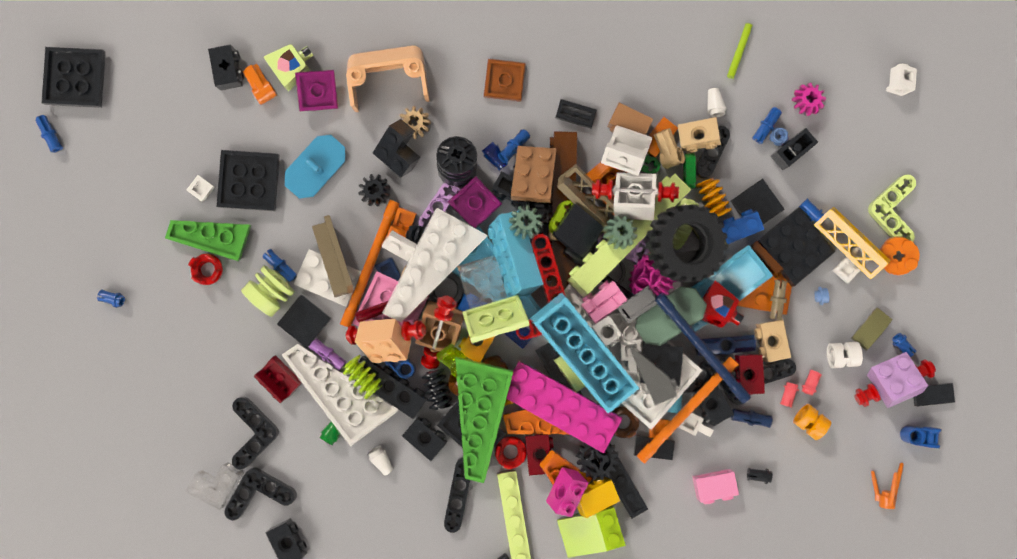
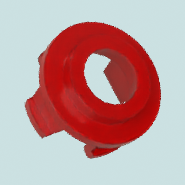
[188,254,223,285]
[495,436,527,470]

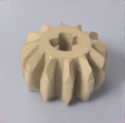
[399,106,431,139]

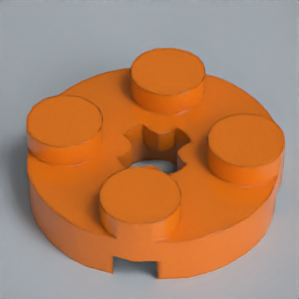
[879,236,920,275]

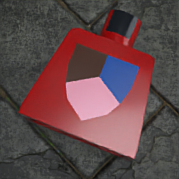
[702,281,744,328]

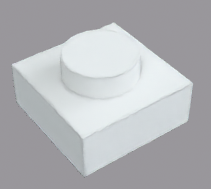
[187,175,215,202]

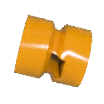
[793,404,832,440]

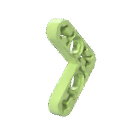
[868,175,916,242]

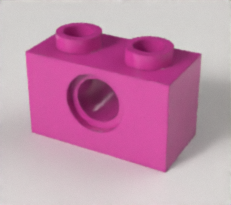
[546,467,588,517]

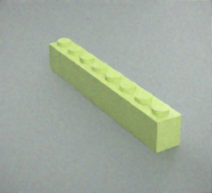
[567,174,691,298]

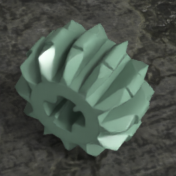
[509,205,543,239]
[603,216,637,250]

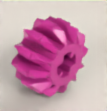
[792,82,826,116]

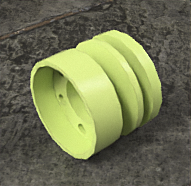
[241,265,295,317]

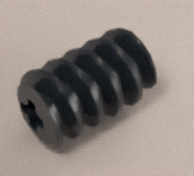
[422,368,453,410]

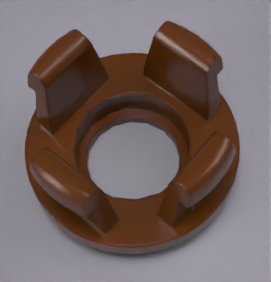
[612,406,640,438]

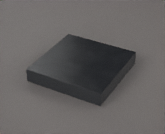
[731,178,785,224]
[552,203,604,259]
[277,294,332,348]

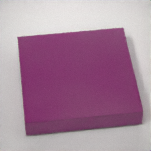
[295,70,338,112]
[448,176,502,229]

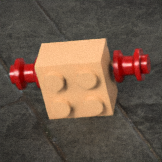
[345,319,426,363]

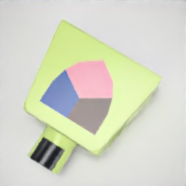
[264,44,314,91]

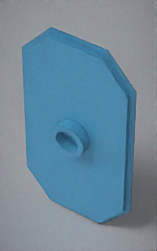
[285,135,345,199]

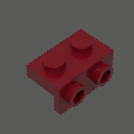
[254,355,302,403]

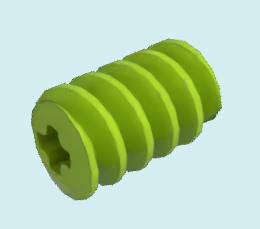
[342,355,383,399]

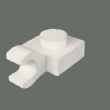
[620,340,641,374]
[678,413,714,437]

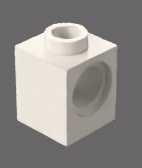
[591,315,622,347]

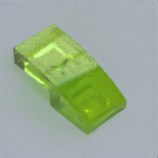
[436,344,468,378]

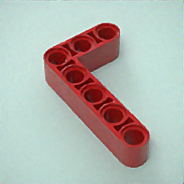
[516,234,566,339]

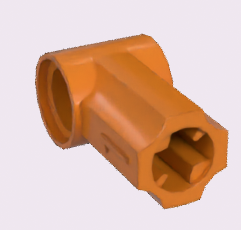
[243,64,278,105]

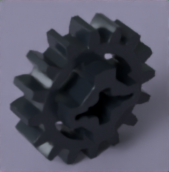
[529,201,549,234]
[576,443,619,480]

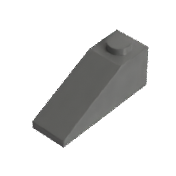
[630,346,679,405]

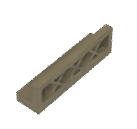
[557,164,614,234]
[312,215,353,298]

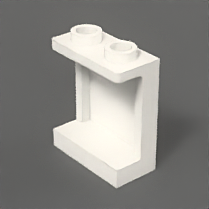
[601,125,652,176]

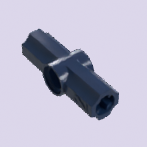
[695,335,756,356]

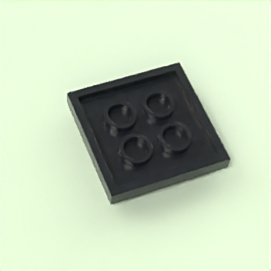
[41,47,106,108]
[216,150,280,212]
[758,207,835,287]

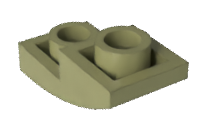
[851,307,893,351]

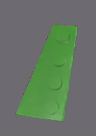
[165,220,252,261]

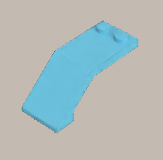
[691,245,773,332]

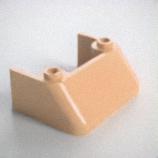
[346,46,430,112]

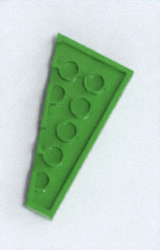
[455,357,513,483]

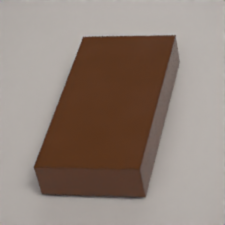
[751,241,783,278]

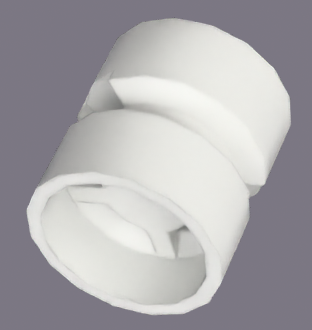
[827,342,863,368]

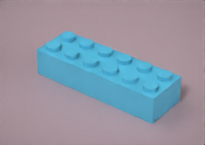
[531,293,639,413]

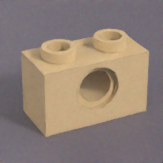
[678,117,721,153]
[754,320,791,362]

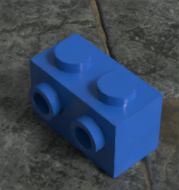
[722,209,765,244]

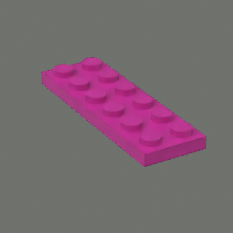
[506,361,623,453]

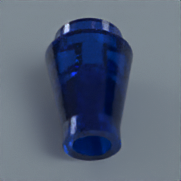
[482,142,508,171]

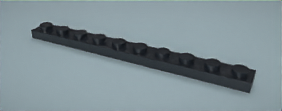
[535,342,648,519]

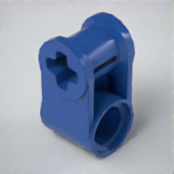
[385,358,416,378]
[900,426,942,449]

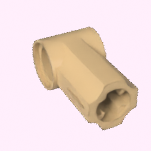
[654,128,685,169]

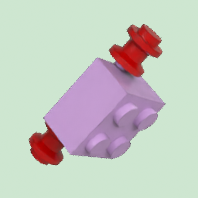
[854,352,936,408]

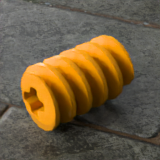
[695,177,732,217]

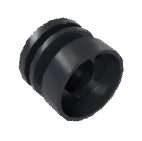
[436,136,477,187]

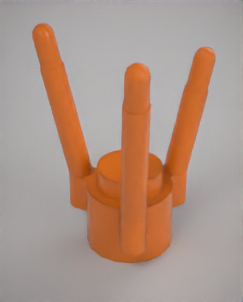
[871,463,904,509]

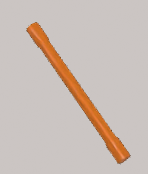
[340,200,400,328]
[636,357,739,464]

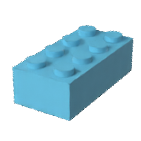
[488,211,543,297]

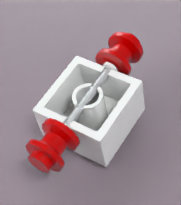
[592,173,679,220]

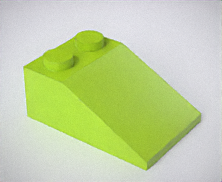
[557,505,626,558]

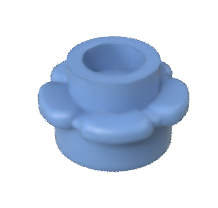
[770,127,788,146]
[814,286,829,305]

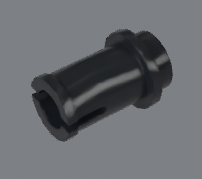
[747,468,773,484]

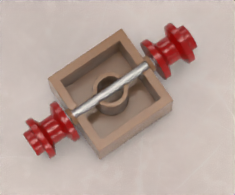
[415,296,464,369]

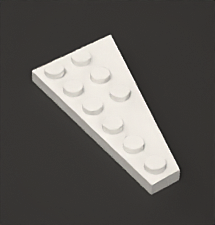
[383,208,488,322]
[282,344,398,447]

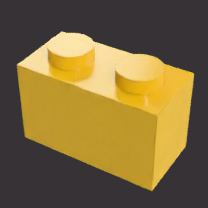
[577,476,620,518]

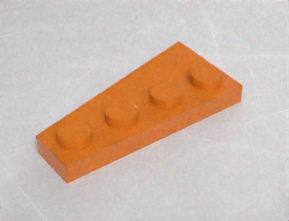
[503,409,570,435]

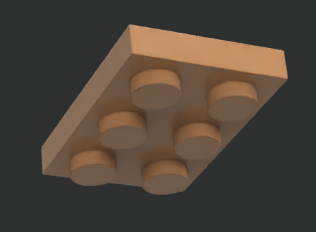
[511,146,556,203]

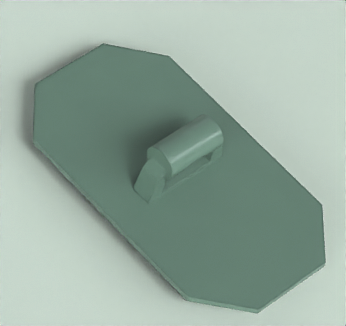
[635,286,707,346]

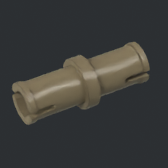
[769,280,788,320]

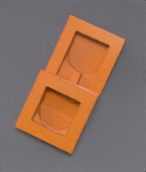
[386,207,417,238]

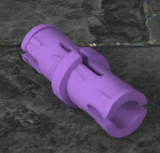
[309,338,347,371]

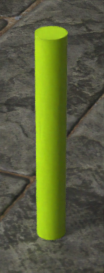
[727,23,753,79]

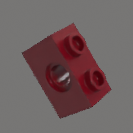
[733,354,765,395]
[525,434,554,476]

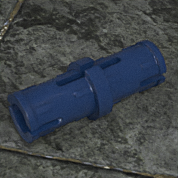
[731,408,773,428]

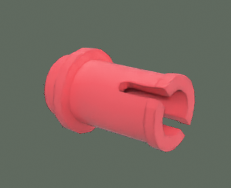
[801,370,822,396]
[780,382,799,407]

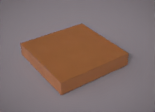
[484,59,526,102]

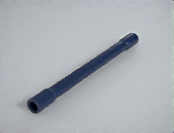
[654,293,751,404]

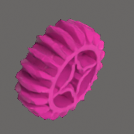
[628,251,677,296]

